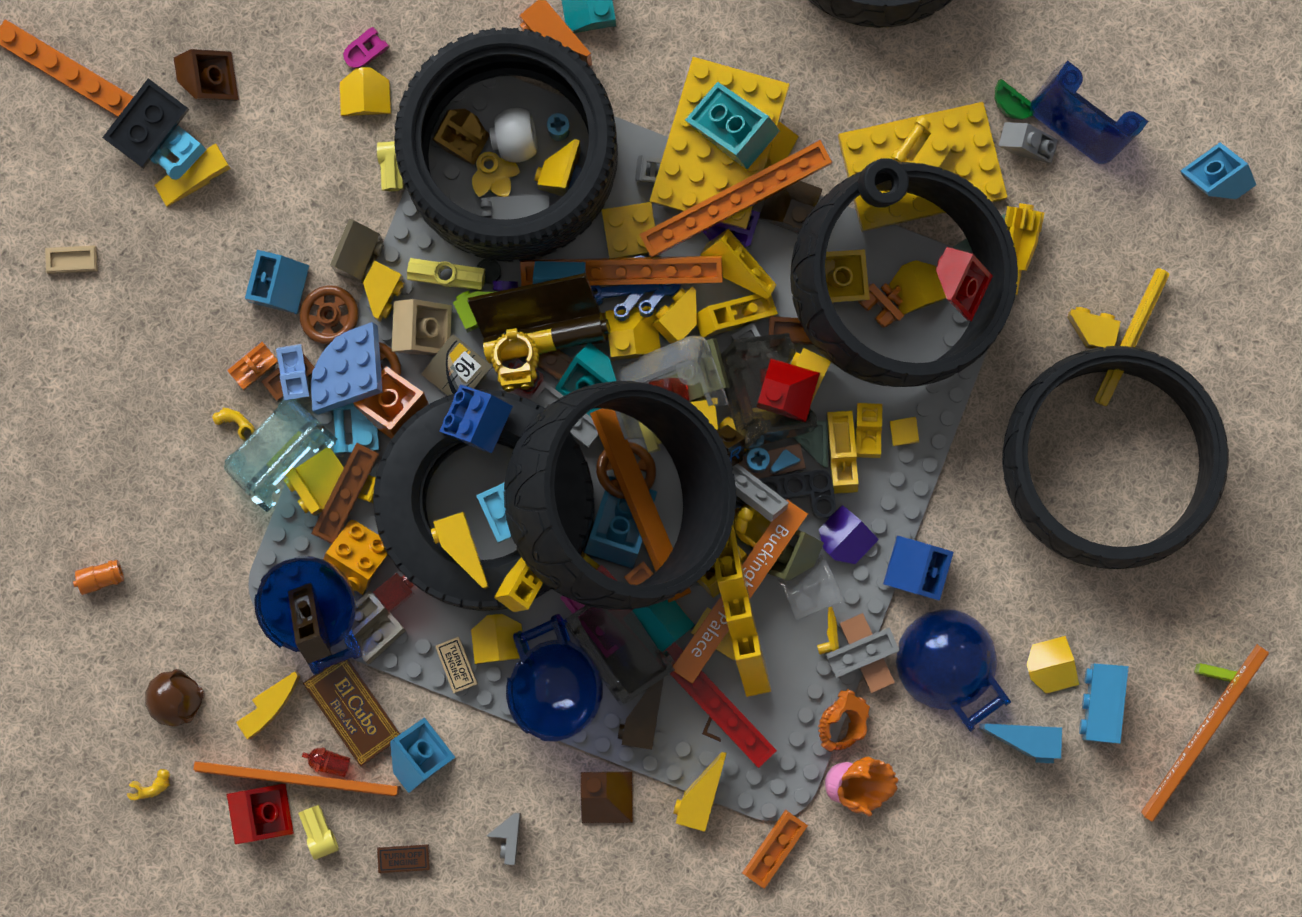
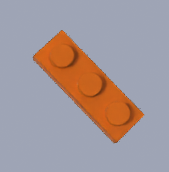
[742,810,808,889]

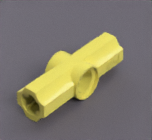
[407,258,486,291]

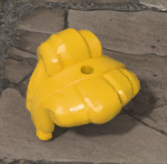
[733,504,771,548]

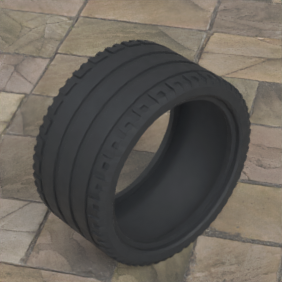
[394,27,618,262]

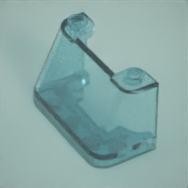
[224,399,338,512]

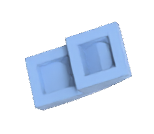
[276,344,310,400]

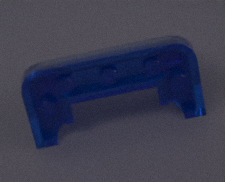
[1030,60,1149,164]

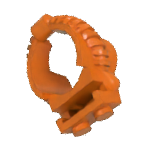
[818,689,870,752]

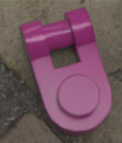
[343,27,389,69]

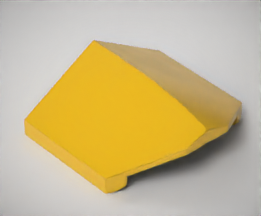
[340,67,391,116]
[889,260,946,315]
[471,614,525,664]
[1026,636,1079,694]

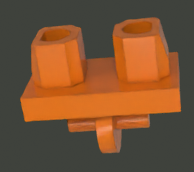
[858,283,904,328]
[227,342,278,390]

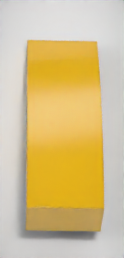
[154,143,231,207]
[827,411,859,494]
[236,671,300,739]

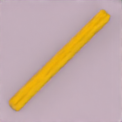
[1094,268,1169,406]

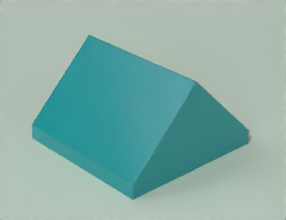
[623,600,695,658]

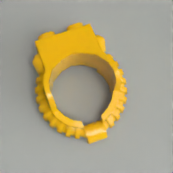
[491,328,539,392]

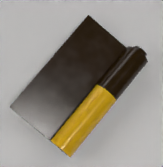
[468,273,610,364]

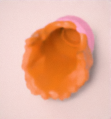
[825,757,898,817]

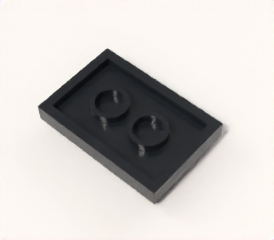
[102,78,189,169]

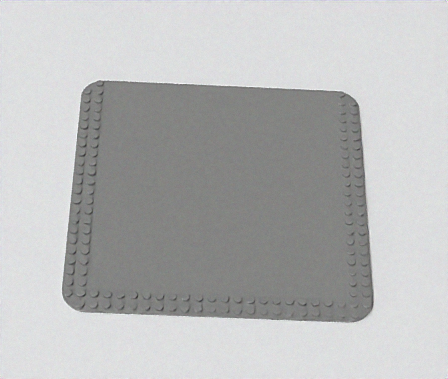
[248,76,987,821]

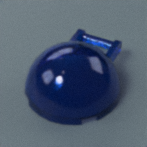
[254,556,362,675]
[896,609,1011,732]
[506,614,603,741]

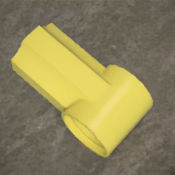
[377,141,404,192]
[298,805,339,860]

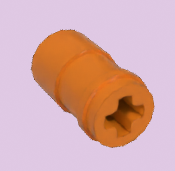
[73,560,124,595]

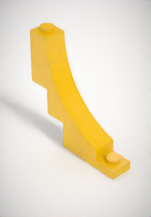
[714,523,771,697]

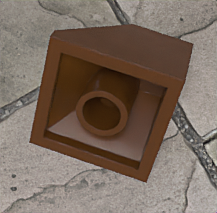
[173,49,239,101]
[581,771,633,823]

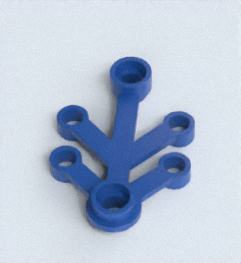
[590,255,681,321]

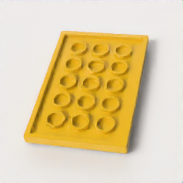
[649,57,790,230]
[838,102,1008,232]

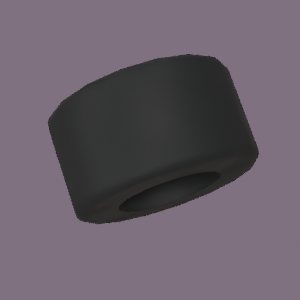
[858,158,909,208]

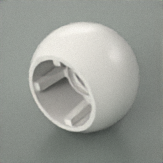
[489,108,538,163]

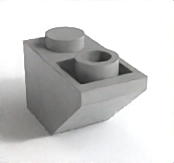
[999,122,1058,163]

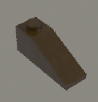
[288,582,332,664]
[618,673,664,750]

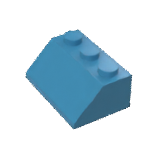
[1079,663,1129,744]

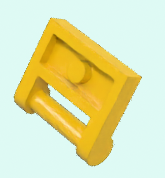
[891,116,956,167]

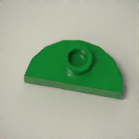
[994,79,1040,120]

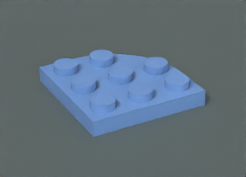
[311,322,383,415]

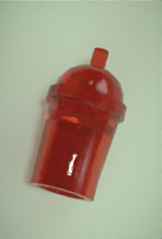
[302,747,351,778]

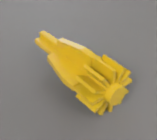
[1005,203,1045,295]

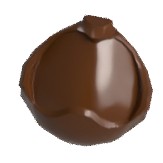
[145,669,204,727]

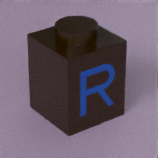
[717,425,746,467]

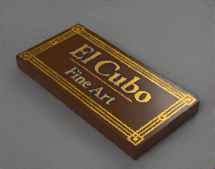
[303,654,401,767]

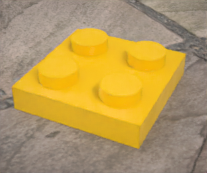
[602,202,655,258]

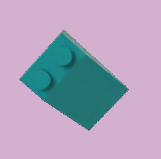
[685,82,780,169]

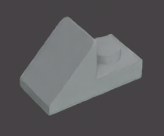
[487,813,521,865]

